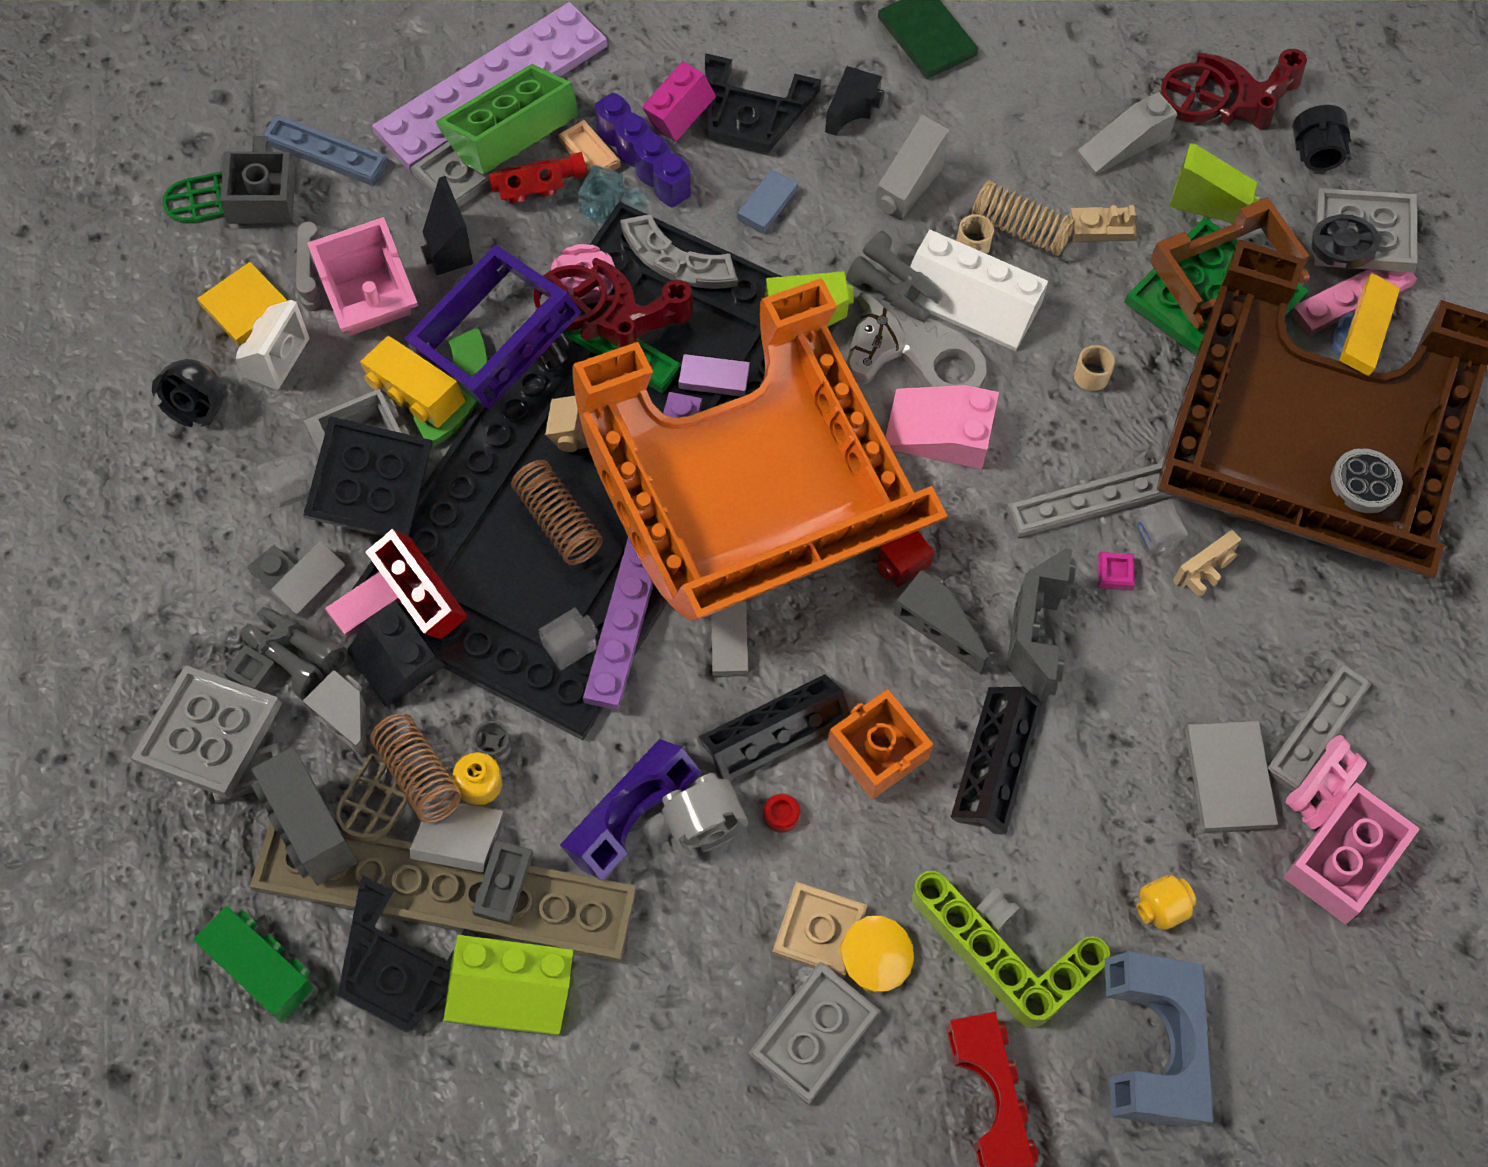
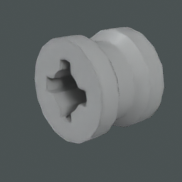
[975,887,1020,934]

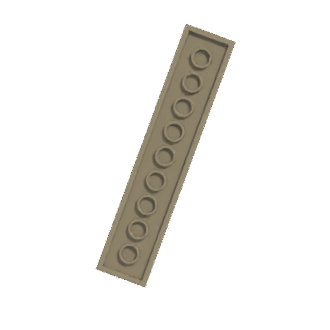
[250,822,637,963]

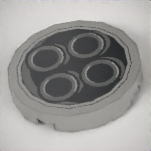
[1330,449,1403,513]

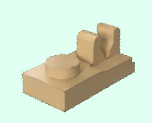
[1069,205,1137,242]
[1173,530,1242,596]

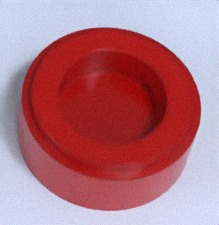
[763,794,800,833]

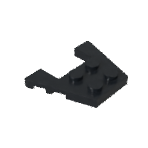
[705,53,821,153]
[337,875,482,1033]

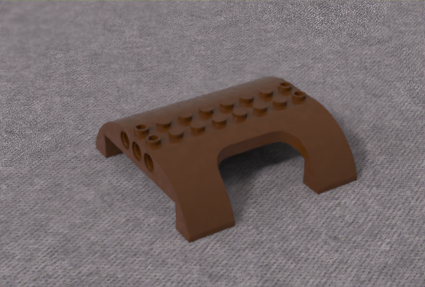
[1157,239,1488,579]

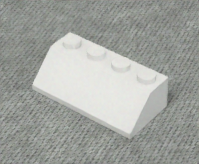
[910,230,1048,351]

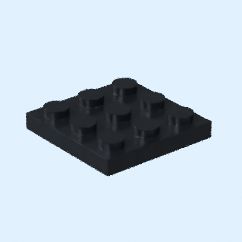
[303,416,433,536]

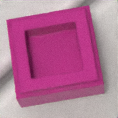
[1097,552,1135,590]

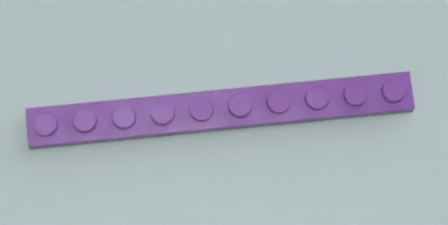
[583,392,702,711]

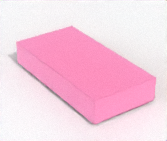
[325,572,401,639]

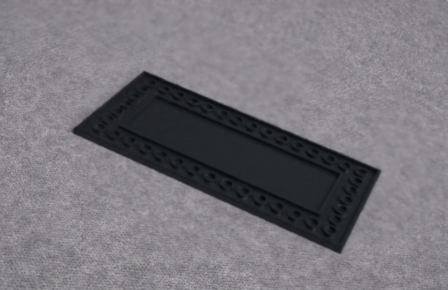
[352,202,838,740]

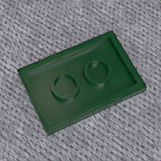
[878,0,979,79]

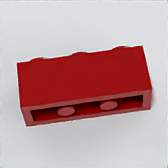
[366,529,468,640]

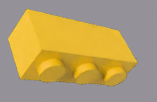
[360,335,466,428]

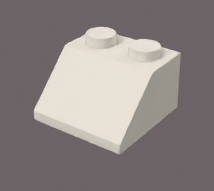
[235,300,310,390]

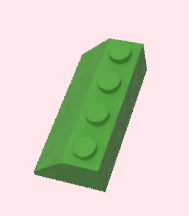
[436,64,579,174]

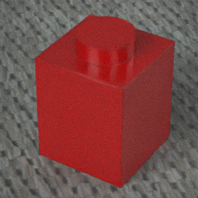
[877,531,935,587]

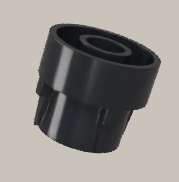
[1292,105,1351,172]

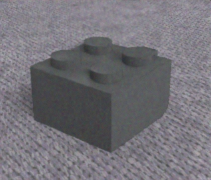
[220,136,296,224]

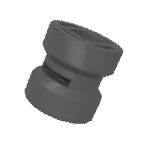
[472,720,512,766]

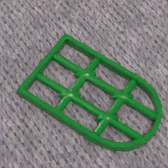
[163,171,225,224]

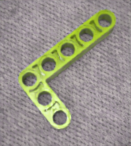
[911,871,1110,1029]

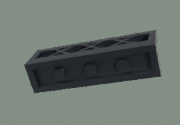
[699,674,851,781]
[951,686,1043,834]

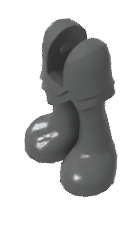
[846,231,943,321]
[241,607,348,701]

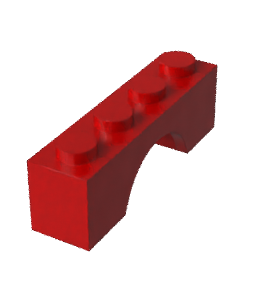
[946,1011,1039,1167]

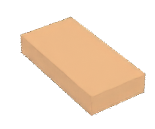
[558,120,621,182]

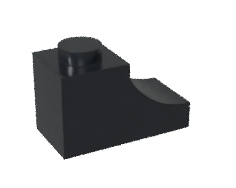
[825,66,885,136]

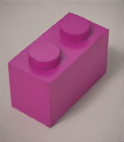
[642,61,716,142]

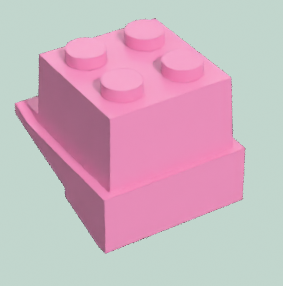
[307,217,418,336]

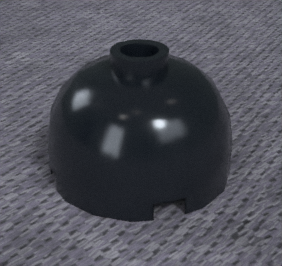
[151,359,224,427]

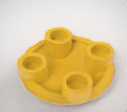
[838,916,914,993]

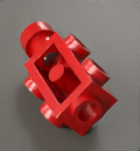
[489,152,587,203]

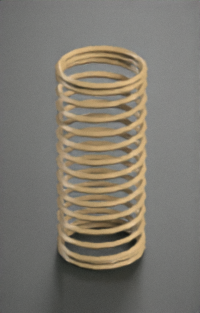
[971,180,1075,256]

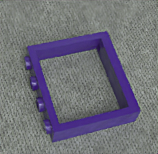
[404,244,582,410]

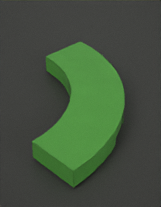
[413,328,487,447]

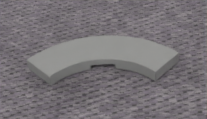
[620,214,738,289]

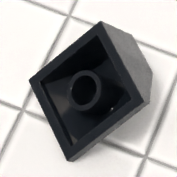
[420,176,473,275]

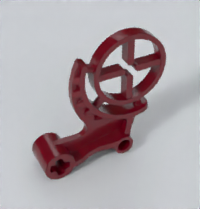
[1160,49,1307,129]
[533,258,693,349]

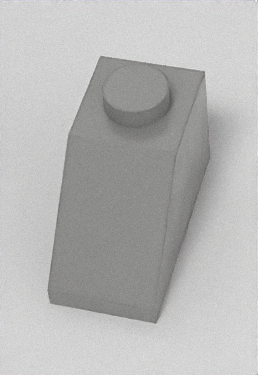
[303,670,367,758]

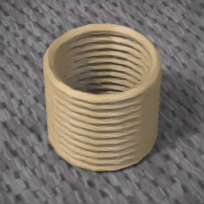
[956,214,994,254]
[1074,345,1115,391]

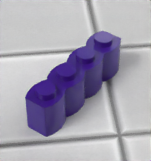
[595,93,691,208]

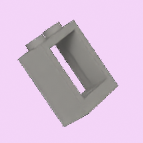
[303,388,409,455]

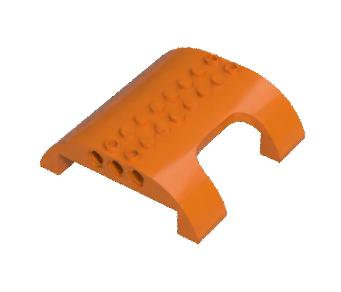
[572,278,948,621]

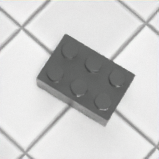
[251,746,358,886]

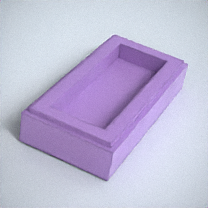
[679,354,750,397]

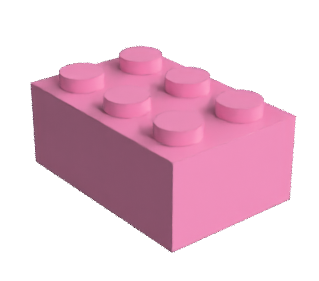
[1283,782,1420,925]

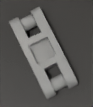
[296,222,322,311]

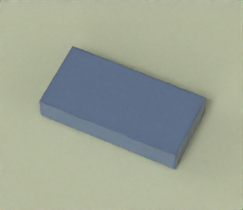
[737,169,798,234]

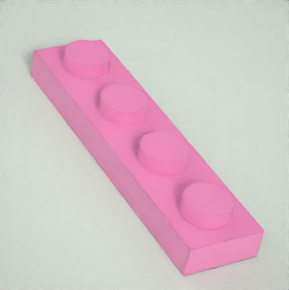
[1290,269,1417,337]

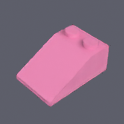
[885,385,999,469]

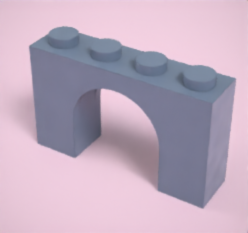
[1105,951,1213,1127]

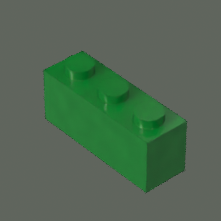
[193,905,315,1023]

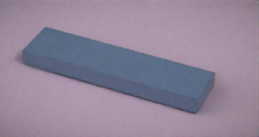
[262,114,388,186]

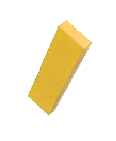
[1339,273,1400,376]

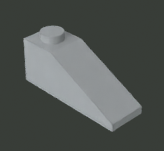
[1077,92,1177,176]

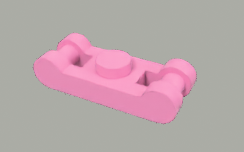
[1286,735,1367,829]

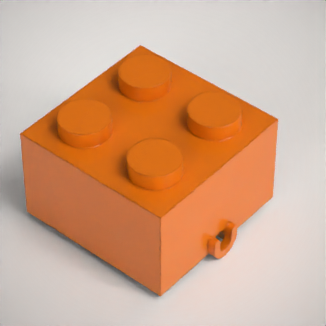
[827,689,934,800]

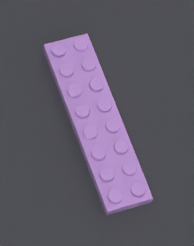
[372,2,608,172]

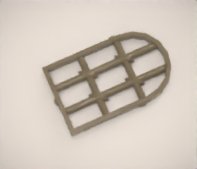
[336,751,424,842]

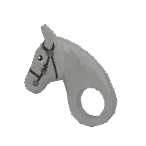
[846,292,987,388]

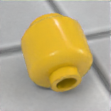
[452,752,503,806]
[1136,874,1196,931]

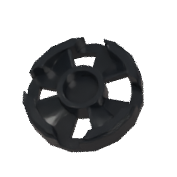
[1312,214,1380,269]

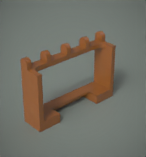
[1150,197,1310,329]

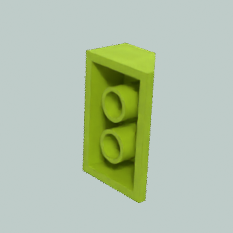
[443,935,573,1036]

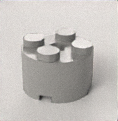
[662,773,749,855]

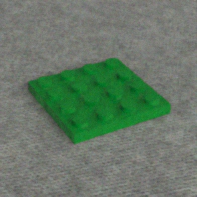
[1124,217,1309,355]

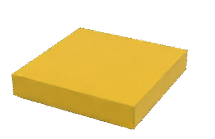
[197,262,287,346]

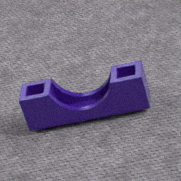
[560,739,702,881]

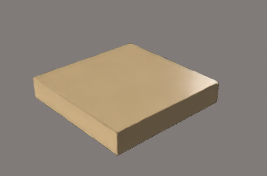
[772,881,867,979]

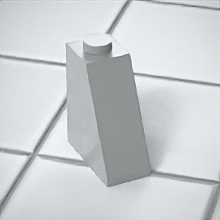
[875,115,950,220]

